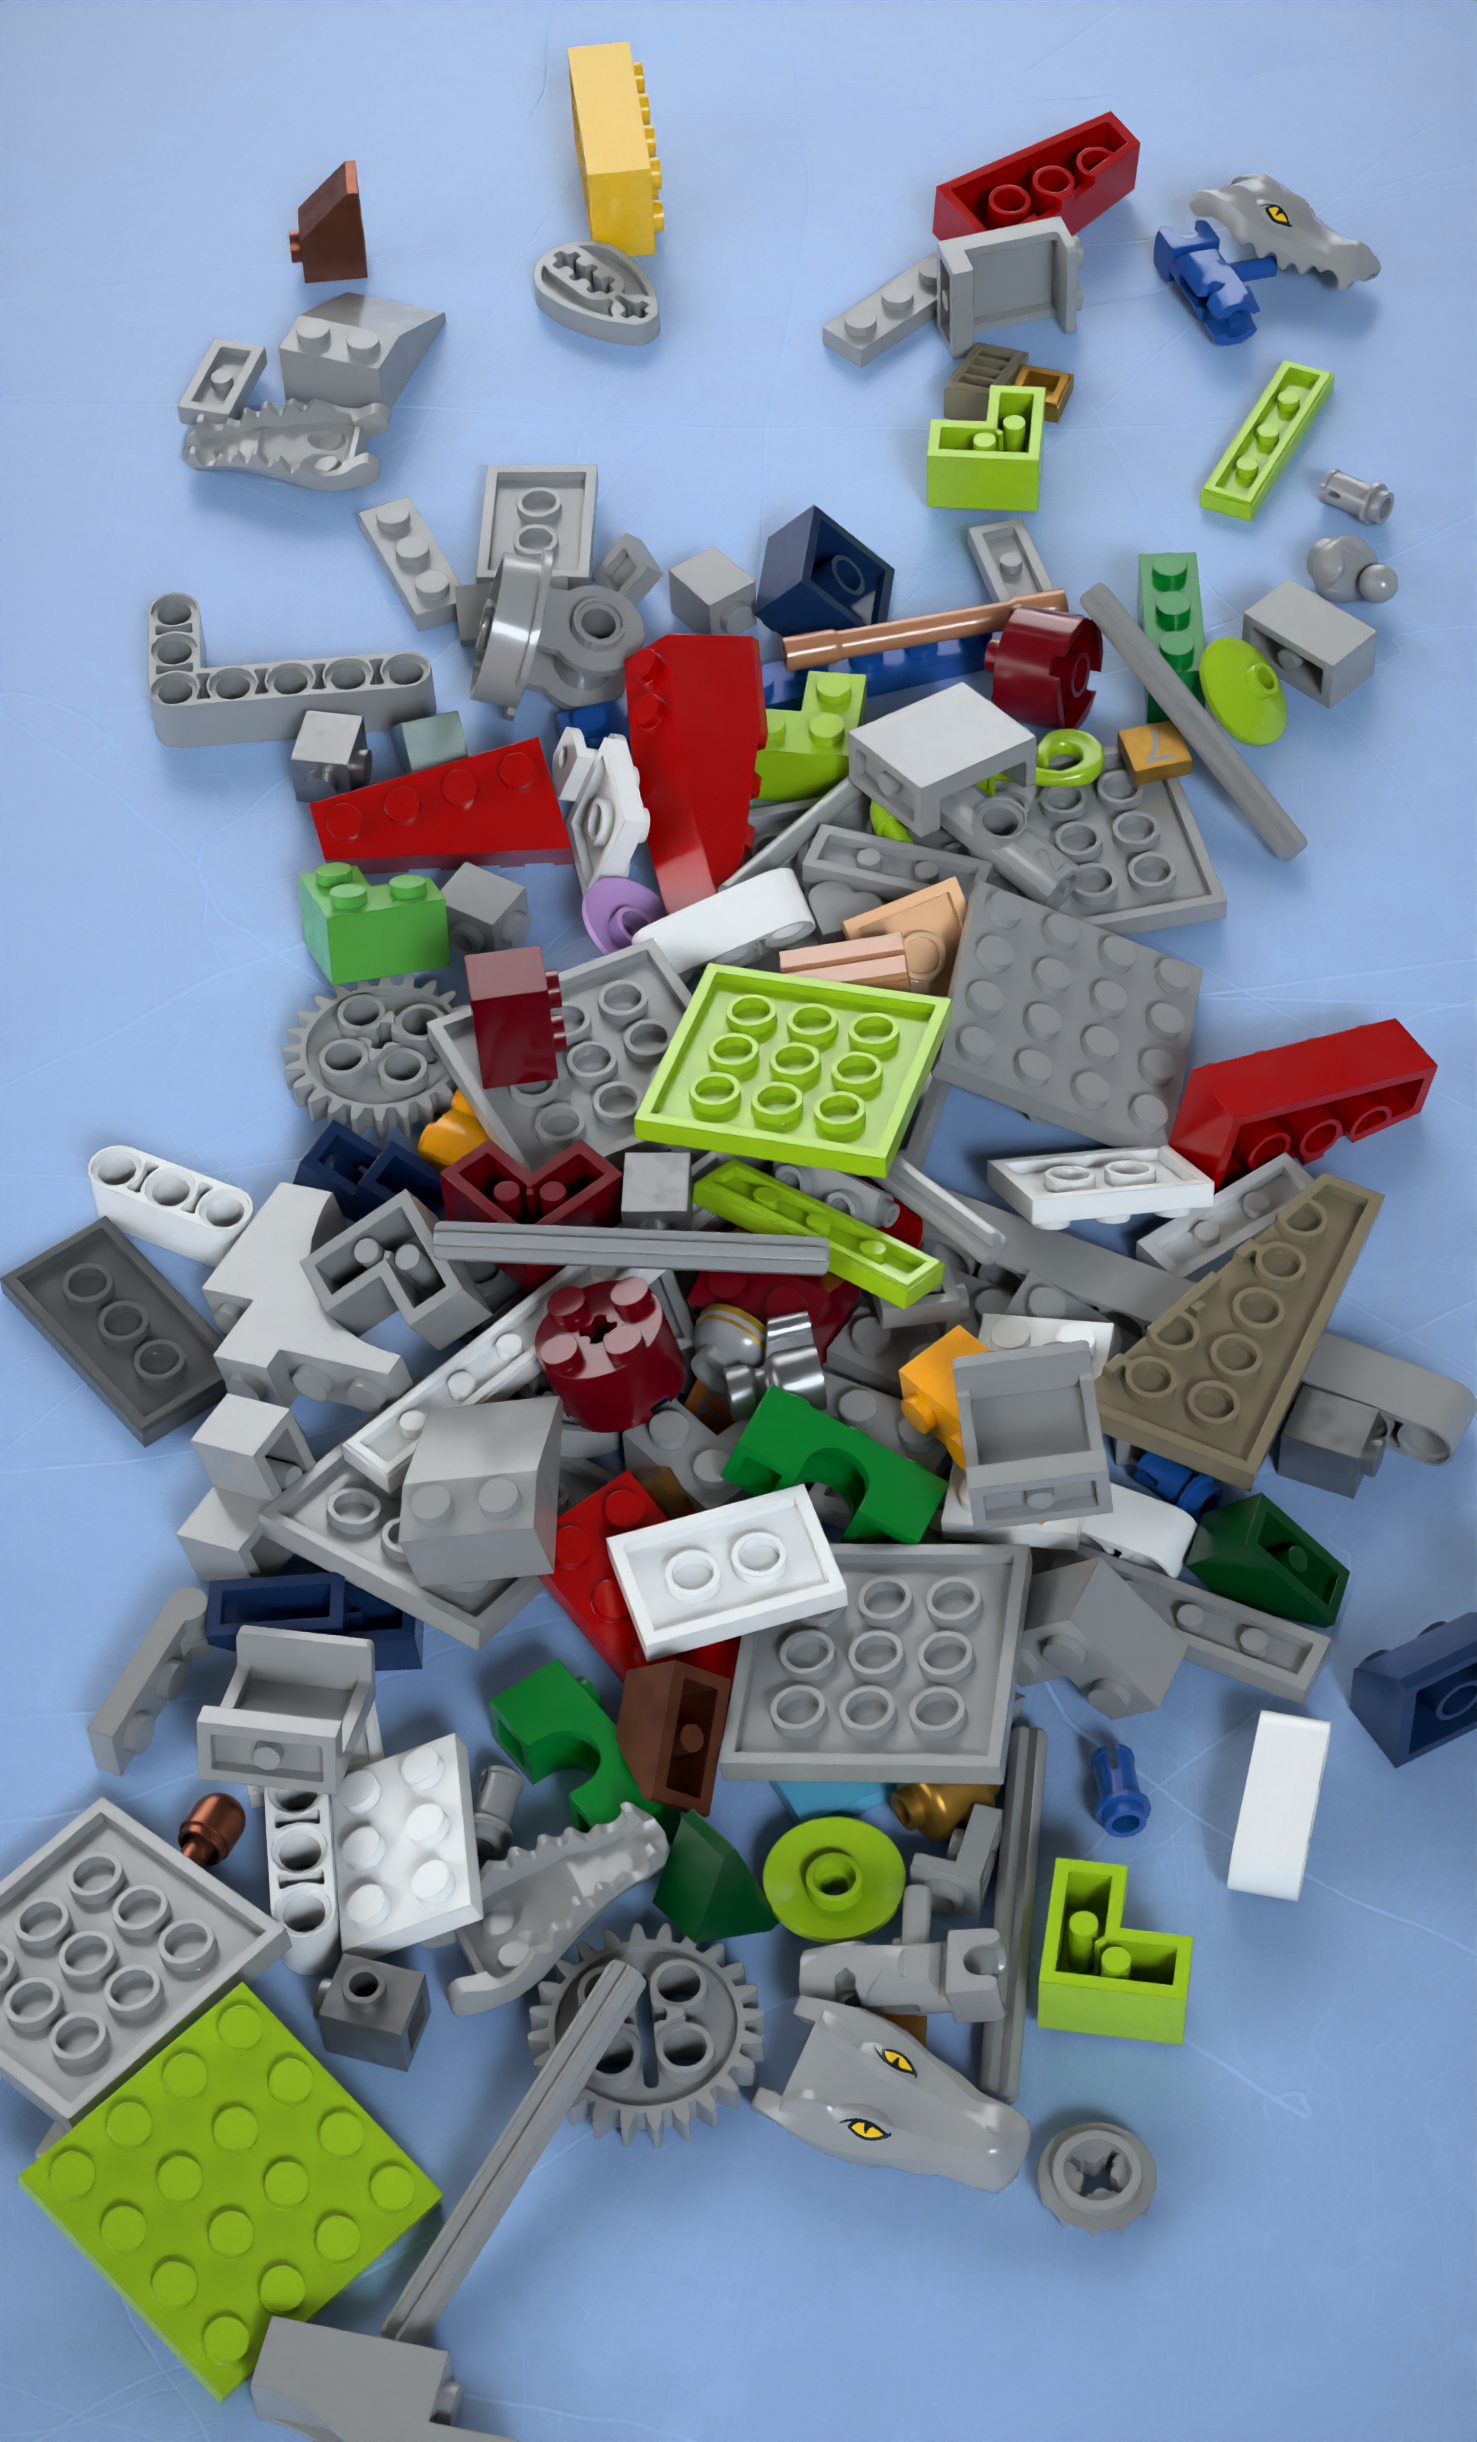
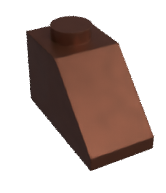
[289,160,368,283]
[615,1660,732,1817]

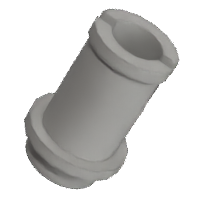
[1318,468,1394,526]
[473,1765,525,1859]

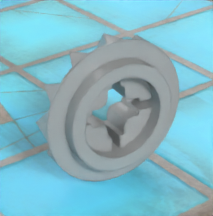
[1037,2122,1157,2238]

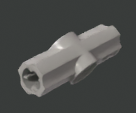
[940,784,1083,910]

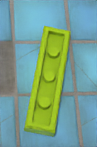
[1199,360,1335,522]
[692,1158,945,1310]

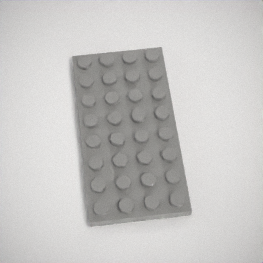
[742,744,1227,973]

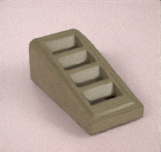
[944,342,1029,421]

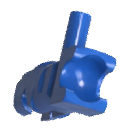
[1153,220,1278,345]

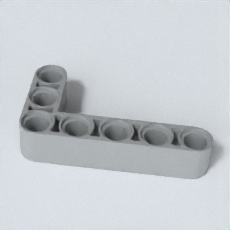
[148,592,436,748]

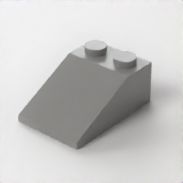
[279,292,446,410]
[398,1395,563,1587]

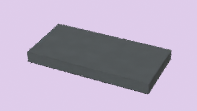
[0,1216,228,1448]

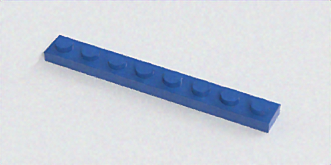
[555,631,1003,754]

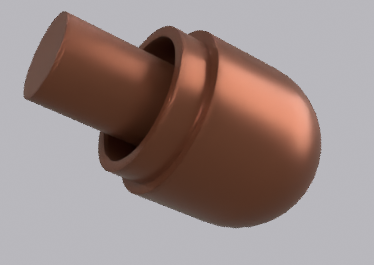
[178,1792,246,1868]

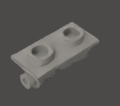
[771,1161,900,1228]

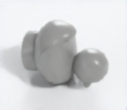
[1306,534,1398,603]

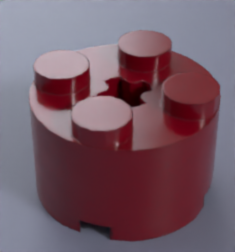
[984,604,1103,730]
[535,1277,686,1433]

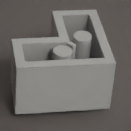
[299,1189,493,1351]
[176,1393,316,1582]
[623,1398,814,1520]
[1017,1556,1189,1720]

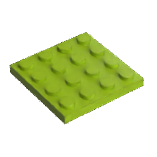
[634,963,952,1179]
[17,1982,444,2405]

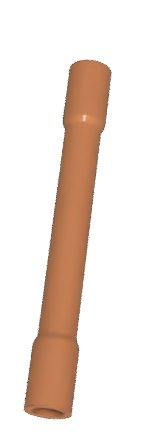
[781,588,1069,672]

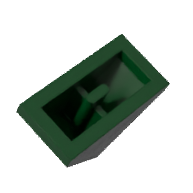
[652,1808,780,1943]

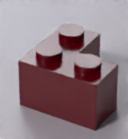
[464,945,567,1089]
[440,1139,624,1294]

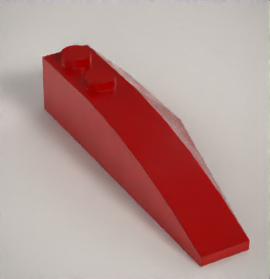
[624,633,768,916]

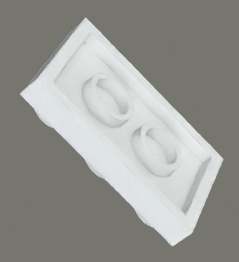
[987,1145,1214,1230]
[606,1484,848,1662]
[331,1733,484,1960]

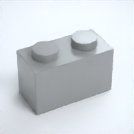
[1242,578,1378,709]

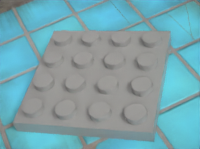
[930,880,1203,1148]
[426,938,692,1173]
[258,1374,618,1651]
[718,1544,1033,1784]
[0,1796,292,2131]

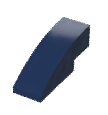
[293,1119,446,1222]
[206,1572,424,1671]

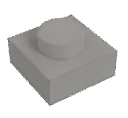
[592,533,663,607]

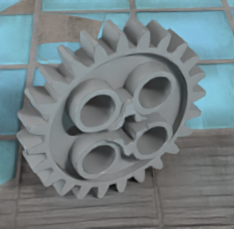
[283,974,470,1141]
[528,1923,765,2147]

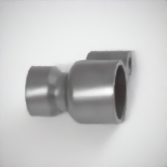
[723,1311,828,1421]

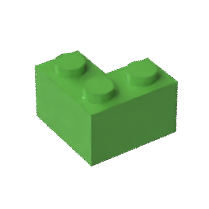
[298,862,450,986]

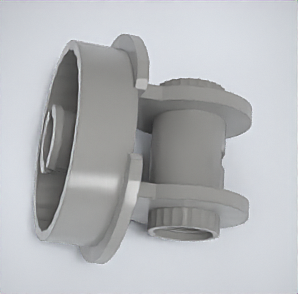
[470,549,645,721]

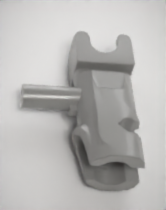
[799,1884,1009,2023]

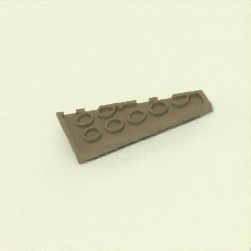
[1094,1172,1385,1492]

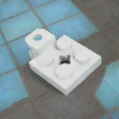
[552,727,650,898]

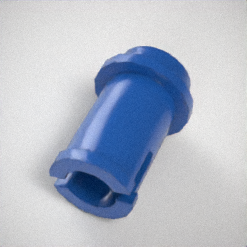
[1134,1451,1222,1523]
[1089,1744,1151,1838]

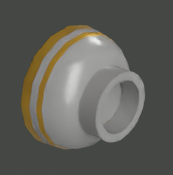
[691,1304,766,1394]

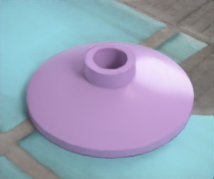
[582,877,667,955]

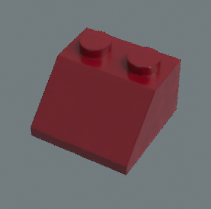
[686,1226,863,1368]

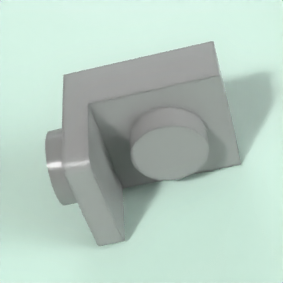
[871,1257,969,1337]
[910,1803,1002,1918]

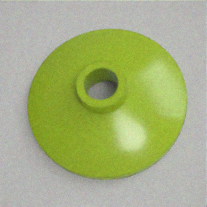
[1199,637,1288,747]
[763,1816,906,1943]

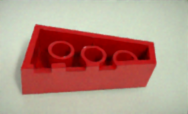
[932,111,1141,241]
[309,736,575,874]
[1168,1018,1438,1195]

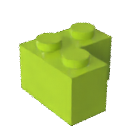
[927,385,1046,512]
[751,671,867,802]
[1037,1857,1194,2045]

